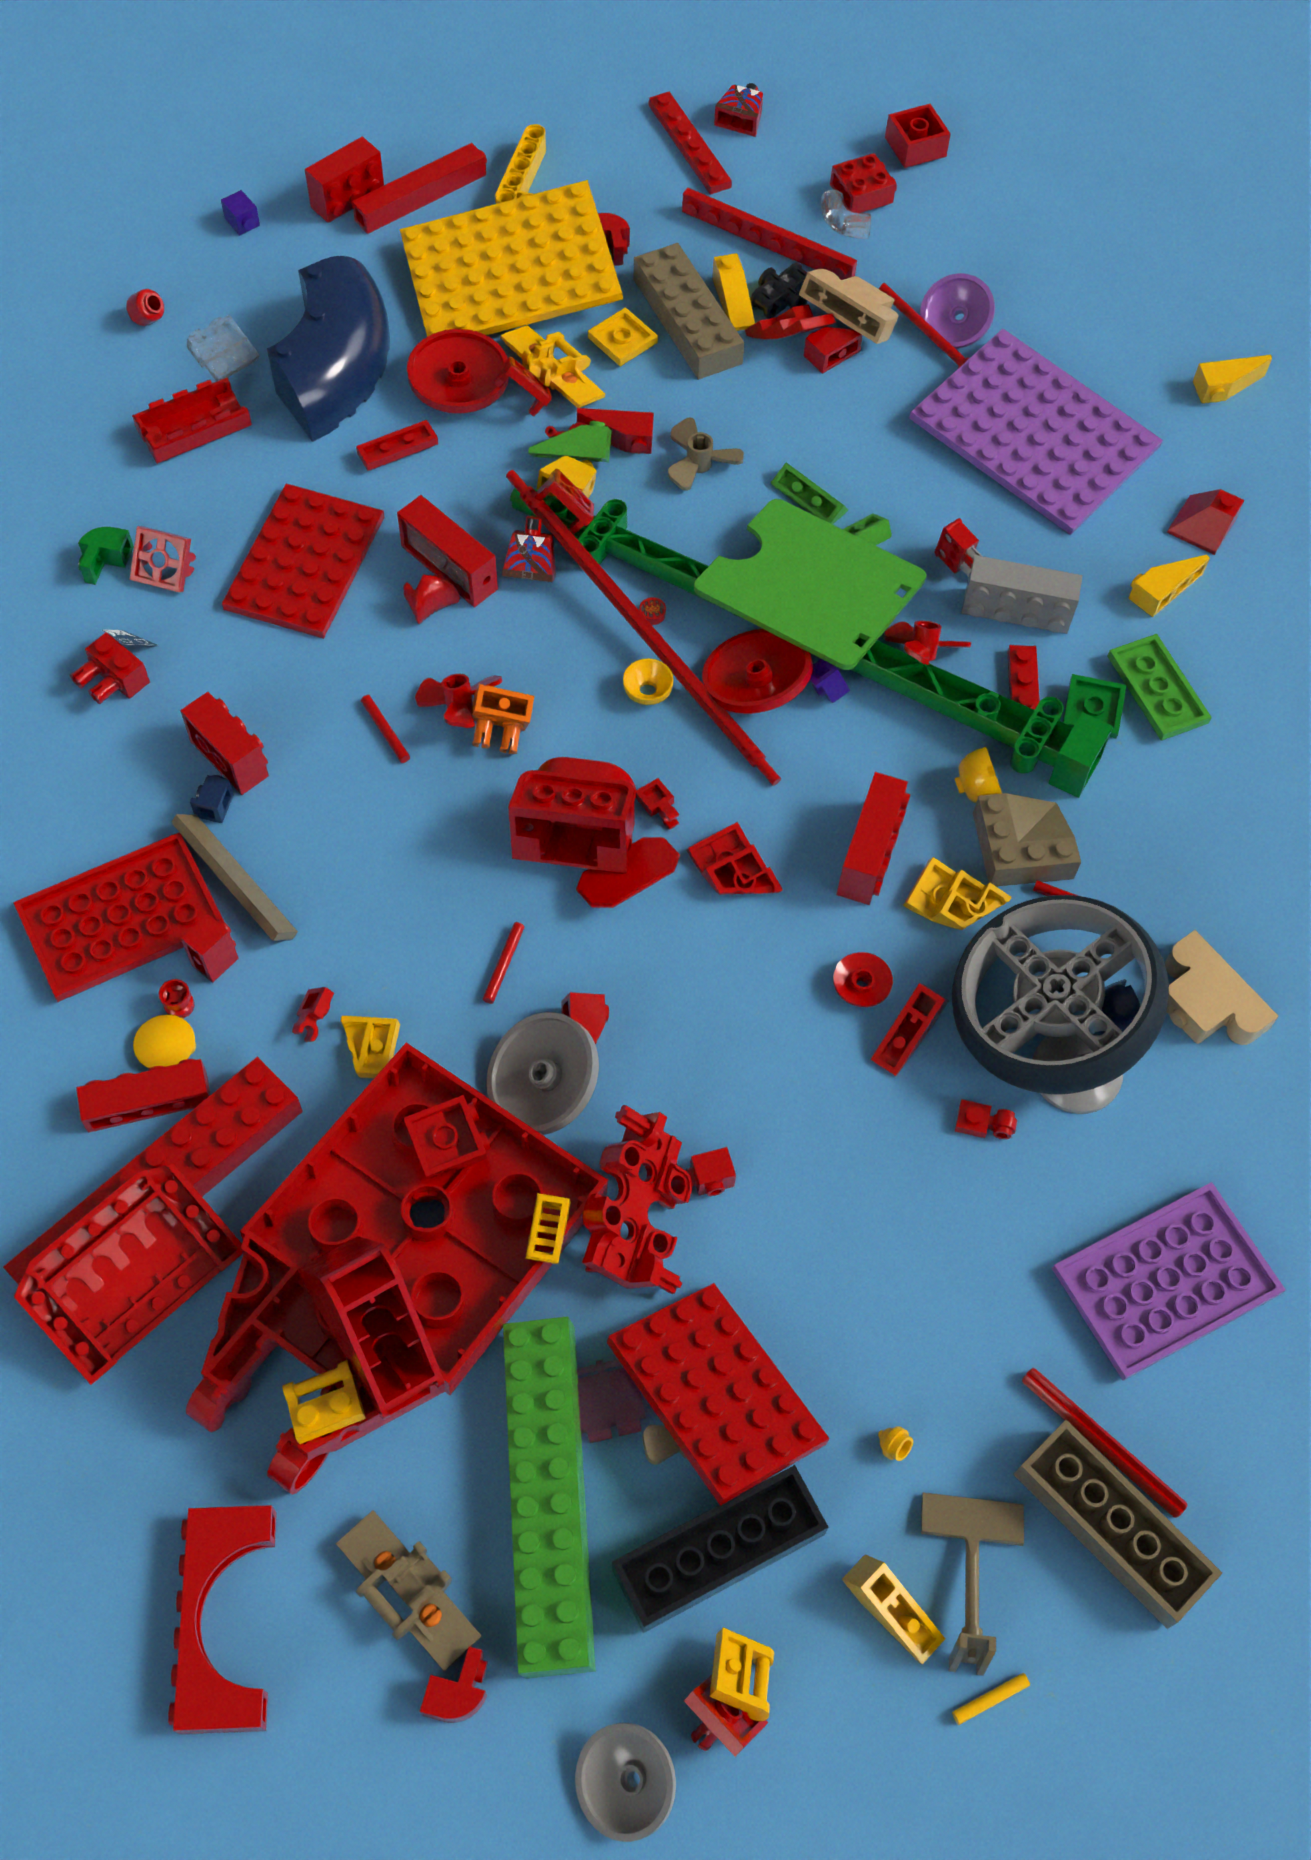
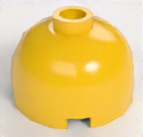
[954,747,1002,803]

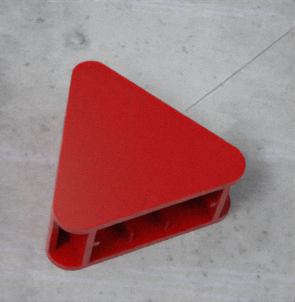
[298,1236,445,1420]

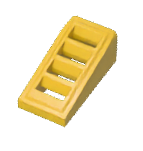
[526,1193,571,1264]

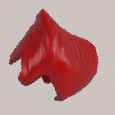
[403,568,460,624]

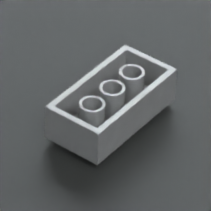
[961,555,1083,634]

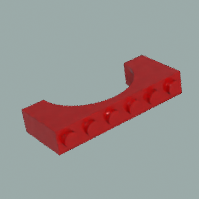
[168,1505,277,1734]

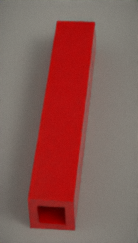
[352,143,487,234]

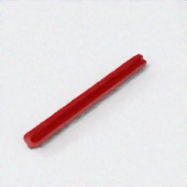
[1022,1368,1188,1518]

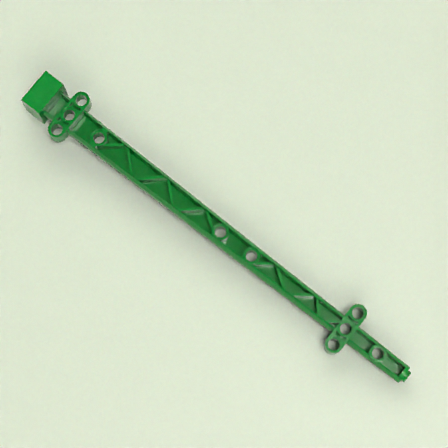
[510,488,1113,798]

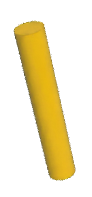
[952,1673,1030,1725]

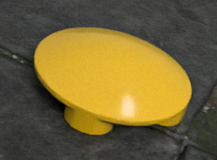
[133,1015,196,1068]

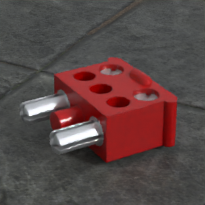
[934,518,982,577]

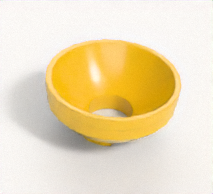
[623,658,673,705]

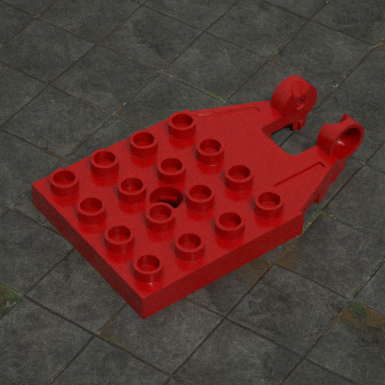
[186,1042,608,1495]

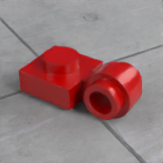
[955,1099,1017,1140]

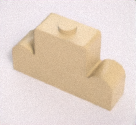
[799,269,899,344]
[1165,930,1279,1045]

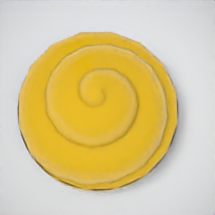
[878,1426,913,1461]

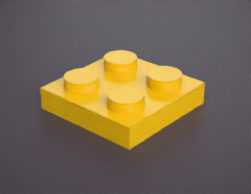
[588,307,658,367]

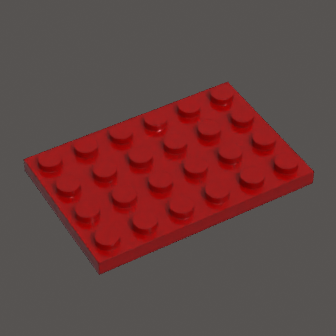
[222,483,385,639]
[13,832,224,1002]
[606,1283,830,1506]

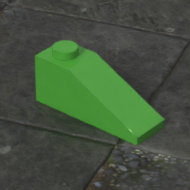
[528,421,612,463]

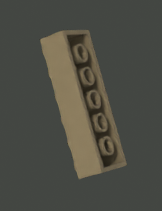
[633,243,745,380]
[1013,1420,1222,1629]

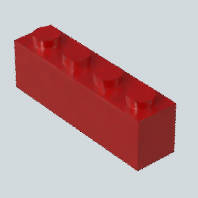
[76,1059,211,1133]

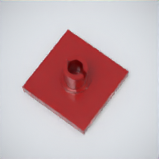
[684,1674,768,1757]

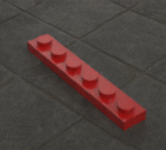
[649,91,732,195]

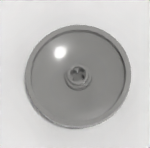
[486,1012,599,1135]

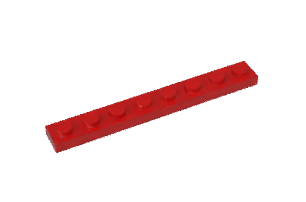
[682,187,857,280]

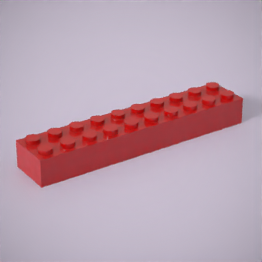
[3,1056,303,1285]

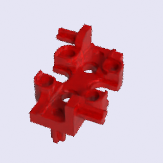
[582,1105,693,1294]

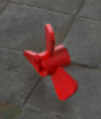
[884,620,972,665]
[415,674,503,728]

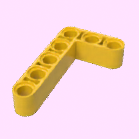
[495,124,546,204]

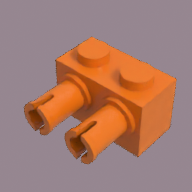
[471,684,535,754]

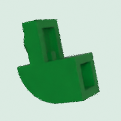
[78,527,134,585]

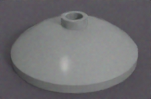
[1032,1033,1123,1114]
[575,1723,676,1842]

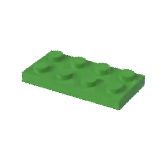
[1107,634,1212,741]

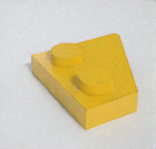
[341,1015,400,1078]

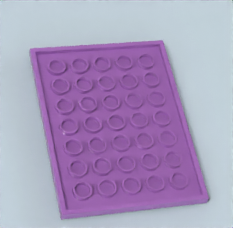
[909,329,1163,535]

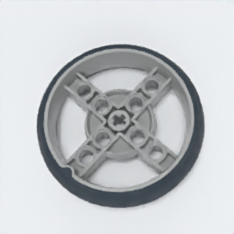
[952,895,1169,1094]

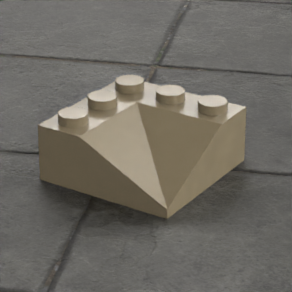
[973,793,1081,887]

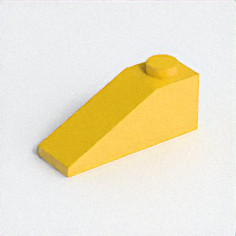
[712,253,755,331]
[1193,355,1272,403]
[1128,555,1210,617]
[842,1555,945,1665]

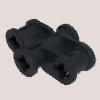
[750,262,808,319]

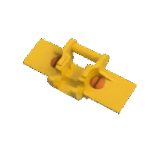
[500,325,605,408]

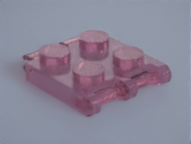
[577,1359,646,1443]

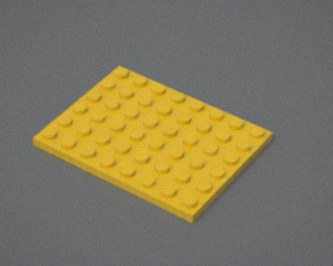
[400,180,623,337]

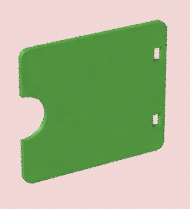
[694,499,926,670]

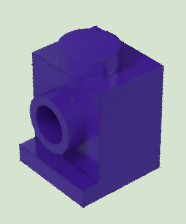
[810,659,850,703]

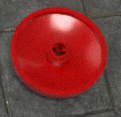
[407,329,509,413]
[702,629,813,714]

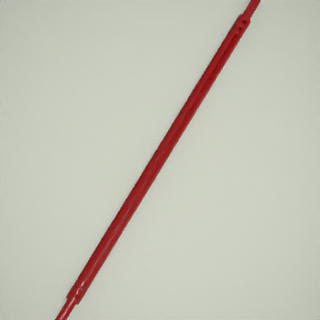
[506,470,781,786]

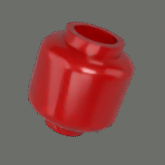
[126,289,164,326]

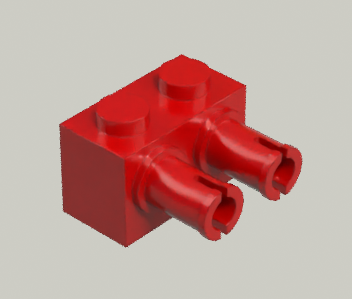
[70,632,150,704]

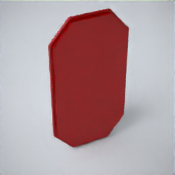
[576,837,680,908]

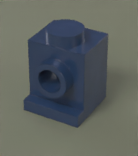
[190,775,234,823]

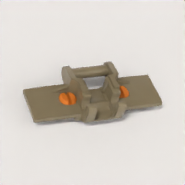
[336,1510,482,1672]

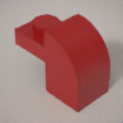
[598,213,630,266]
[419,1646,488,1723]

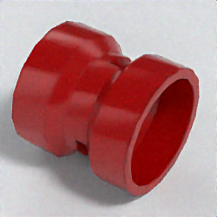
[159,979,195,1019]

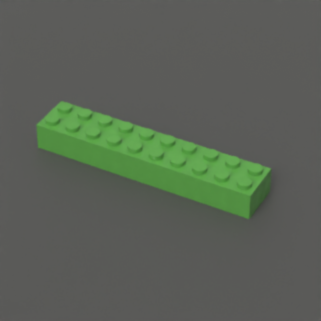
[503,1316,596,1679]

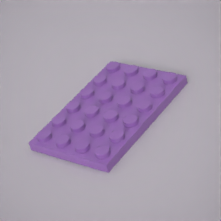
[1052,1182,1286,1381]

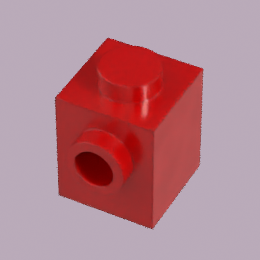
[686,1147,736,1196]

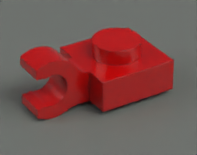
[636,778,679,830]
[292,987,334,1042]

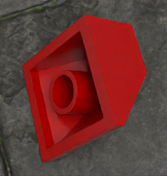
[1167,489,1245,555]

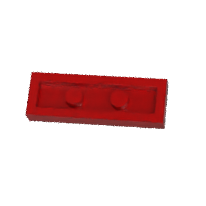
[356,420,438,471]
[1007,645,1040,710]

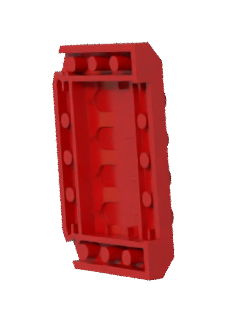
[13,1164,243,1385]

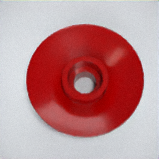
[833,952,893,1007]

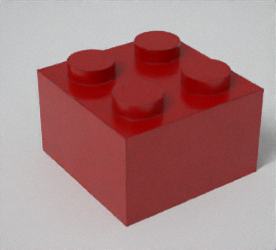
[885,103,951,168]

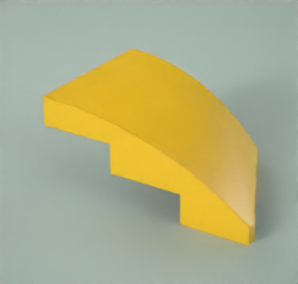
[903,857,1012,930]

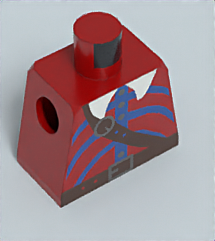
[714,83,763,137]
[502,516,556,582]

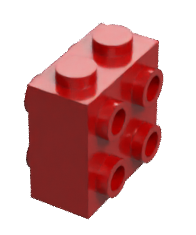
[830,153,897,216]

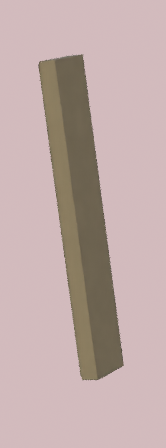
[171,814,298,941]

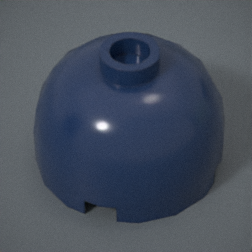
[1101,979,1141,1033]

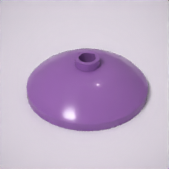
[920,273,995,348]

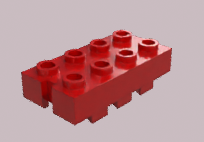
[132,378,252,464]

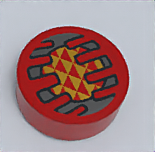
[639,597,666,625]

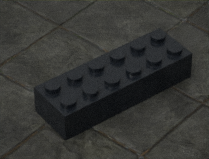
[612,1465,829,1633]

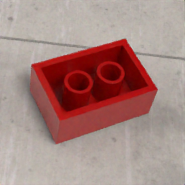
[305,136,384,223]
[180,692,269,795]

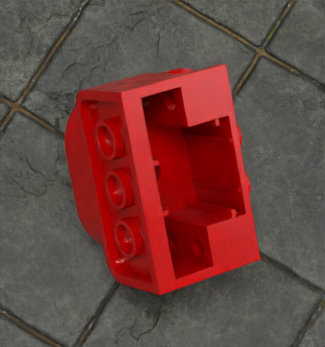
[508,757,636,873]

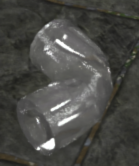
[820,190,871,239]

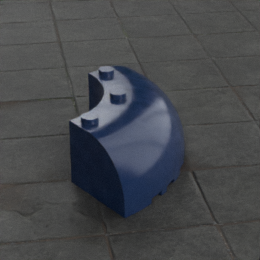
[267,256,390,442]

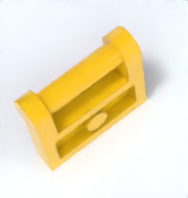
[282,1360,366,1444]
[709,1627,774,1721]

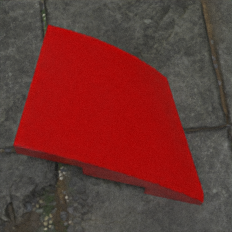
[745,304,836,340]
[686,822,783,895]

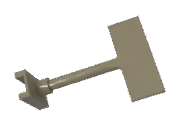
[921,1492,1024,1676]

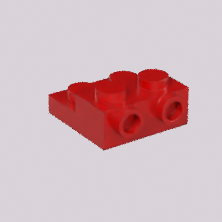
[403,1095,491,1179]

